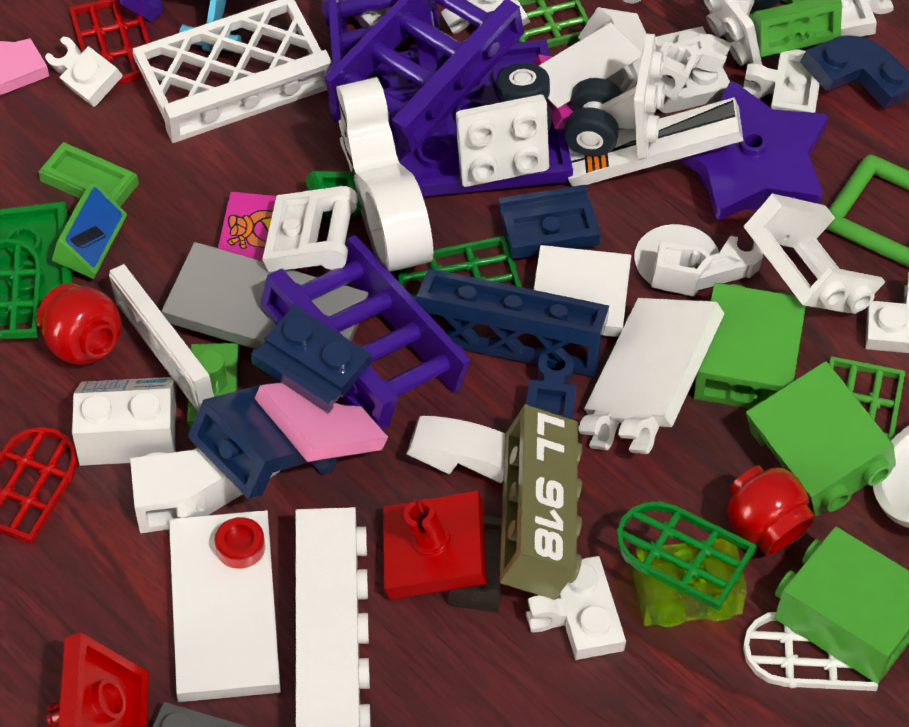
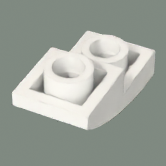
[407,416,505,483]

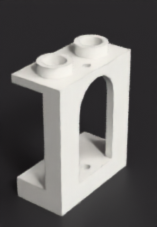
[743,194,885,314]

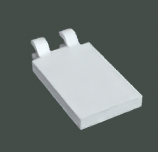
[579,298,724,454]

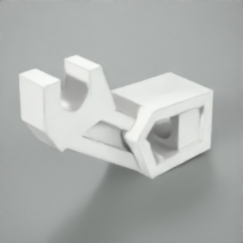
[657,34,732,101]
[651,236,763,297]

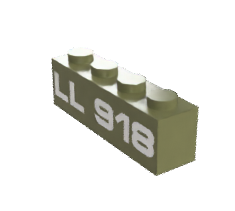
[500,404,582,600]

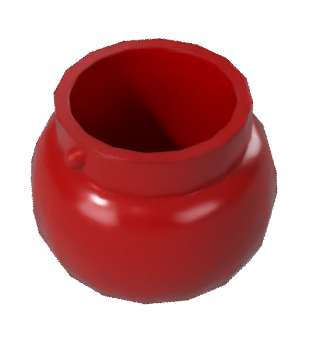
[37,283,122,366]
[726,465,817,556]

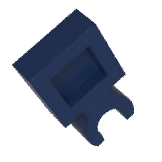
[526,354,577,420]

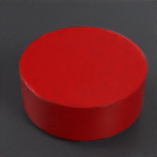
[214,517,265,569]

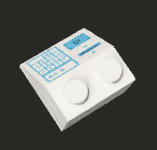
[72,377,176,466]

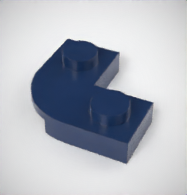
[800,35,909,109]

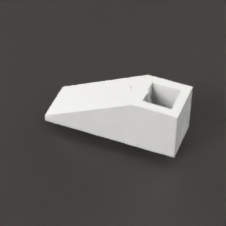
[130,447,280,533]

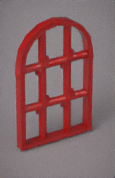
[69,0,152,85]
[0,427,78,545]

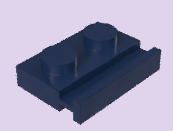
[498,184,601,259]
[251,305,372,413]

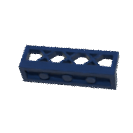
[416,268,610,377]

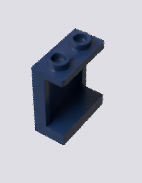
[188,381,339,499]

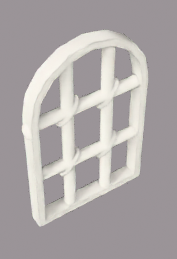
[743,612,878,691]

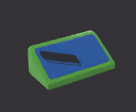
[52,181,127,279]

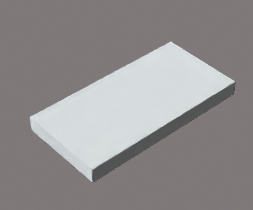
[169,510,281,702]

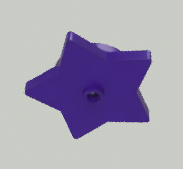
[677,82,828,220]

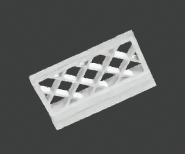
[132,0,333,144]

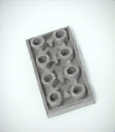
[161,242,369,350]

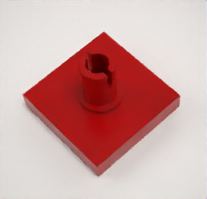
[383,491,487,600]
[46,632,149,727]

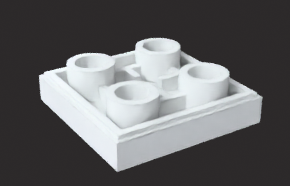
[534,245,631,337]

